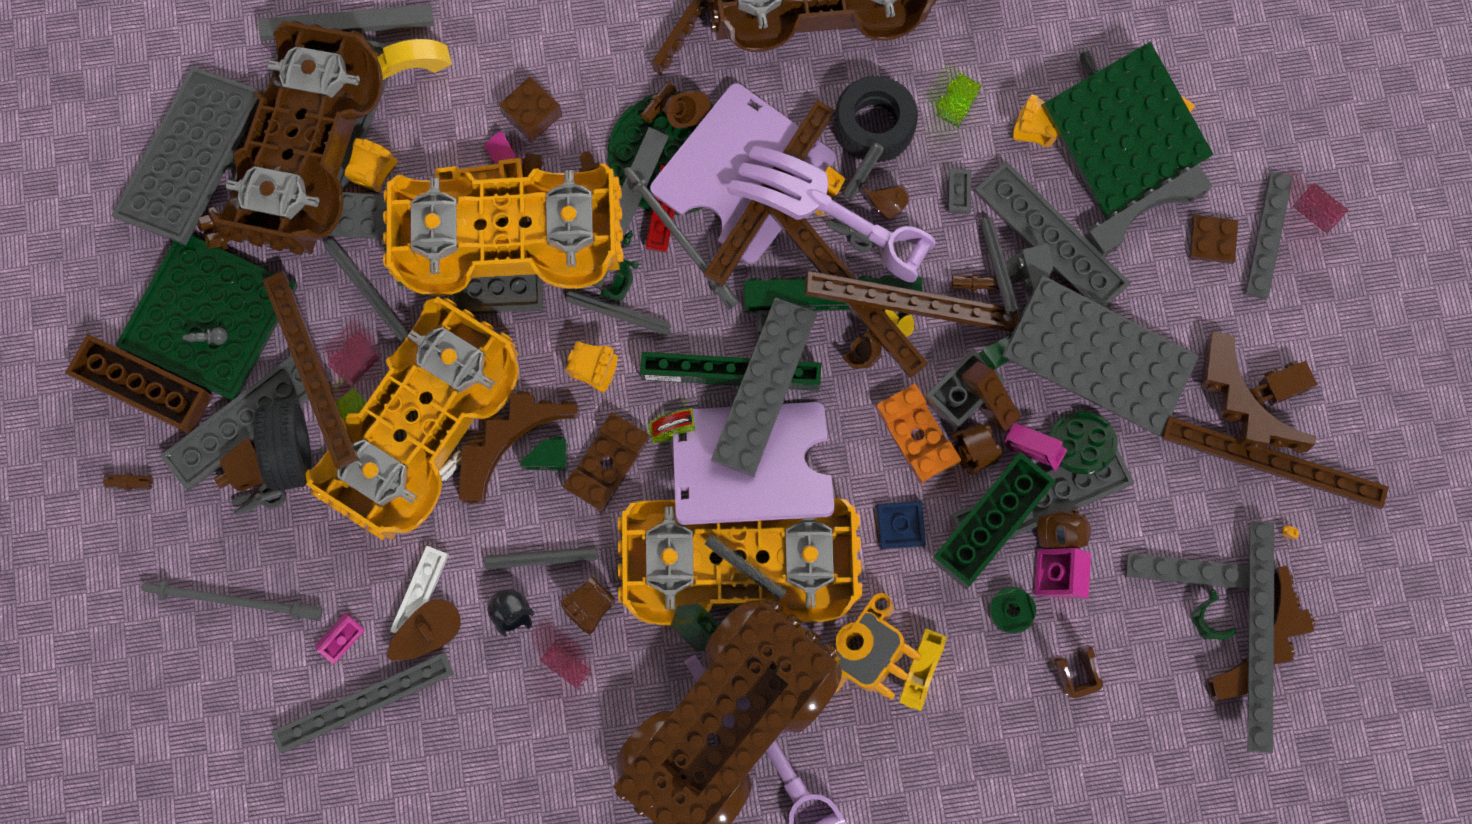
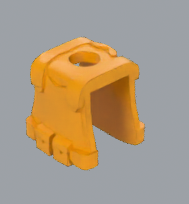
[1013,94,1058,147]
[345,138,398,192]
[565,341,618,393]

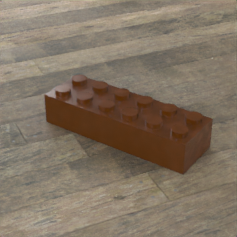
[65,334,213,434]

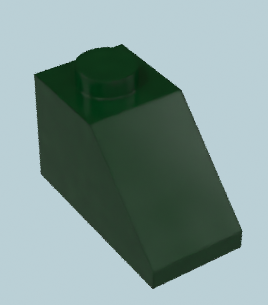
[520,436,568,471]

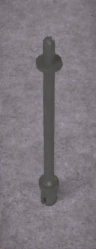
[624,167,740,310]
[141,580,323,621]

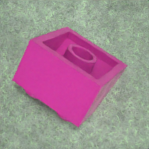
[1034,548,1091,599]

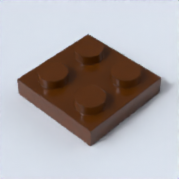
[1189,215,1238,264]

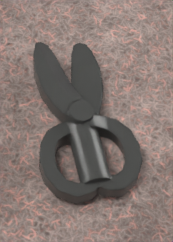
[827,217,874,252]
[232,483,287,515]

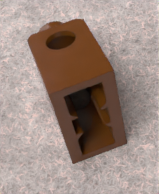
[214,438,264,491]

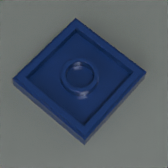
[876,501,926,550]

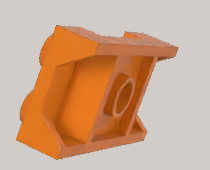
[875,383,961,485]

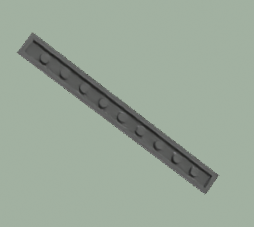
[1247,521,1274,754]

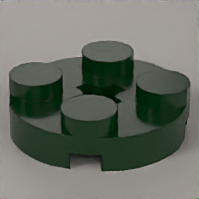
[989,587,1036,634]

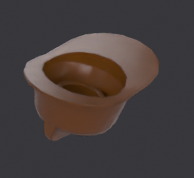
[661,91,711,128]

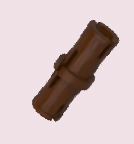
[640,81,677,123]
[951,273,997,291]
[103,472,153,491]

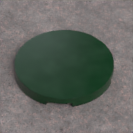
[1049,411,1118,474]

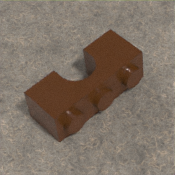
[962,361,1021,431]

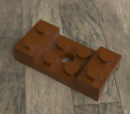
[563,412,650,513]

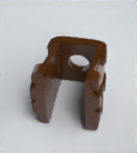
[560,577,616,635]
[1049,645,1103,698]

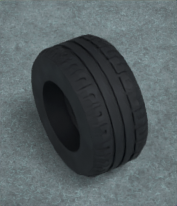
[834,76,918,163]
[253,401,312,491]

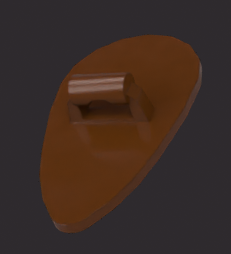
[387,599,461,661]

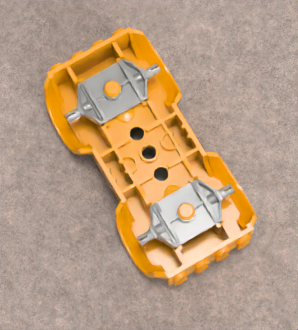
[383,163,624,296]
[305,296,519,541]
[618,498,862,625]

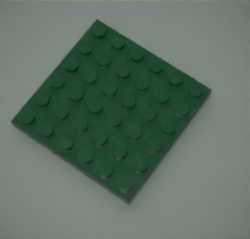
[1041,41,1214,219]
[115,235,298,401]

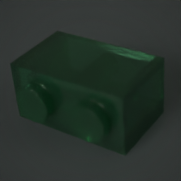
[671,603,720,652]

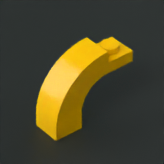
[377,39,452,80]
[899,628,947,711]

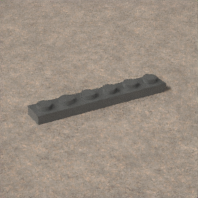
[1244,171,1293,300]
[1125,553,1249,590]

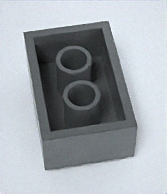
[925,349,1006,432]

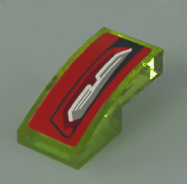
[649,408,696,443]

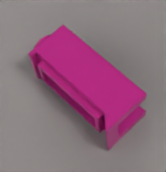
[1004,423,1067,472]

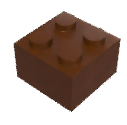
[499,76,562,143]

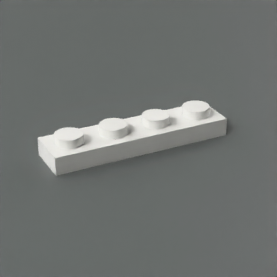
[390,546,449,633]

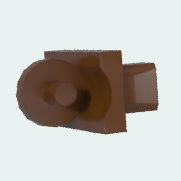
[197,207,230,251]

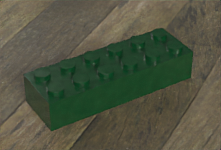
[931,452,1056,590]

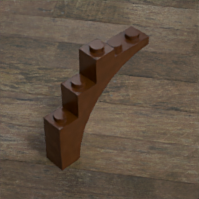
[1201,331,1316,453]
[459,391,580,504]
[1207,565,1315,702]

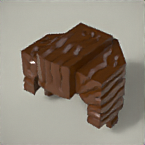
[842,332,882,368]

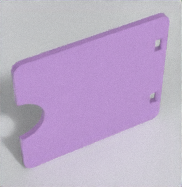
[650,83,835,264]
[673,402,834,525]

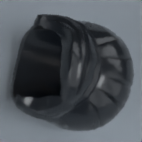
[487,589,535,637]

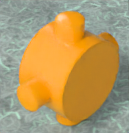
[1282,525,1299,540]

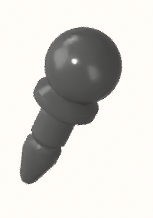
[182,327,228,345]

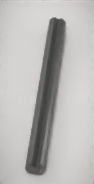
[324,239,409,342]

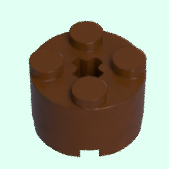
[952,423,1002,475]

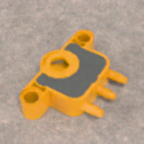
[835,593,922,700]

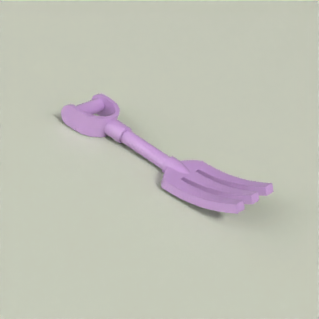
[727,146,936,282]
[684,655,847,824]

